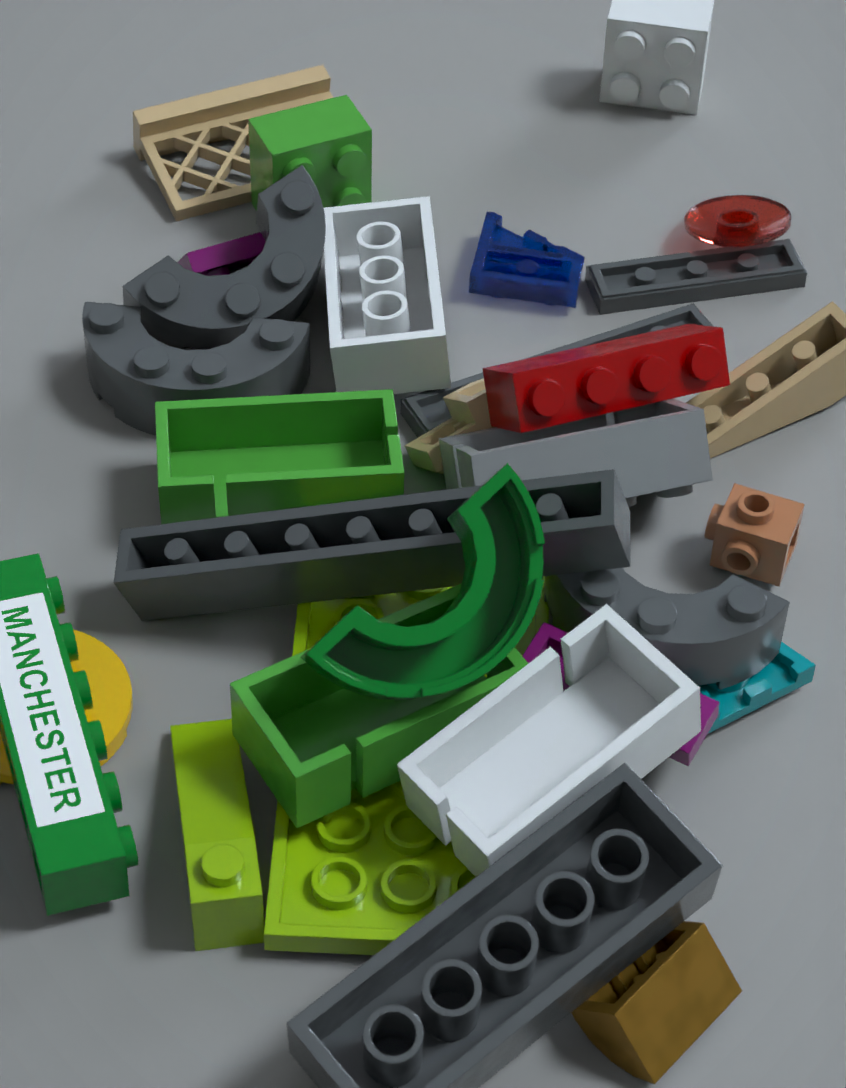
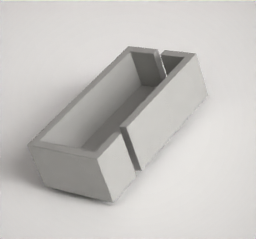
[439,399,713,507]

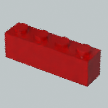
[482,324,730,433]

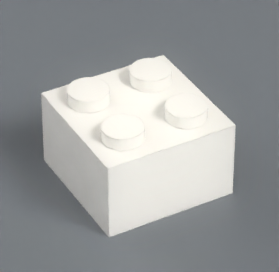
[599,0,714,115]

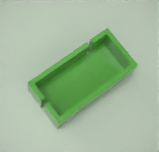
[155,389,404,524]
[230,583,528,828]

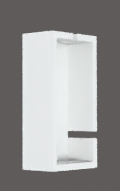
[397,604,701,877]

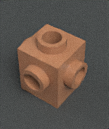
[704,483,805,587]

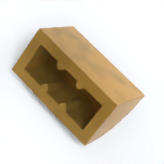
[571,921,742,1084]

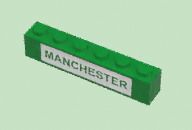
[0,553,138,916]

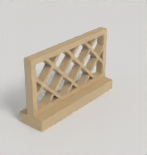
[133,65,334,221]

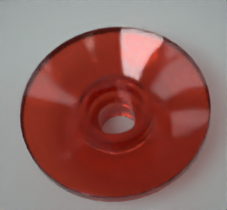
[684,195,791,248]

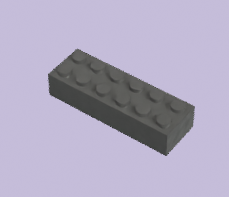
[286,763,723,1088]

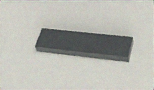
[585,239,807,315]

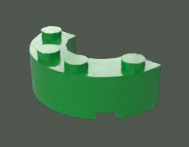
[300,463,545,700]

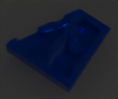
[469,212,585,308]

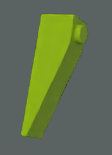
[170,719,264,951]

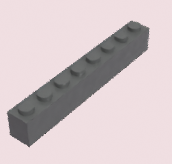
[113,469,631,621]

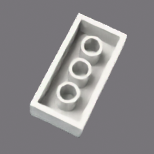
[324,196,451,394]

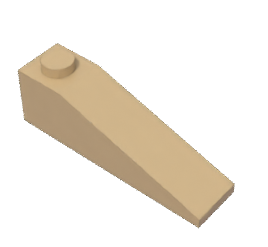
[686,301,846,459]

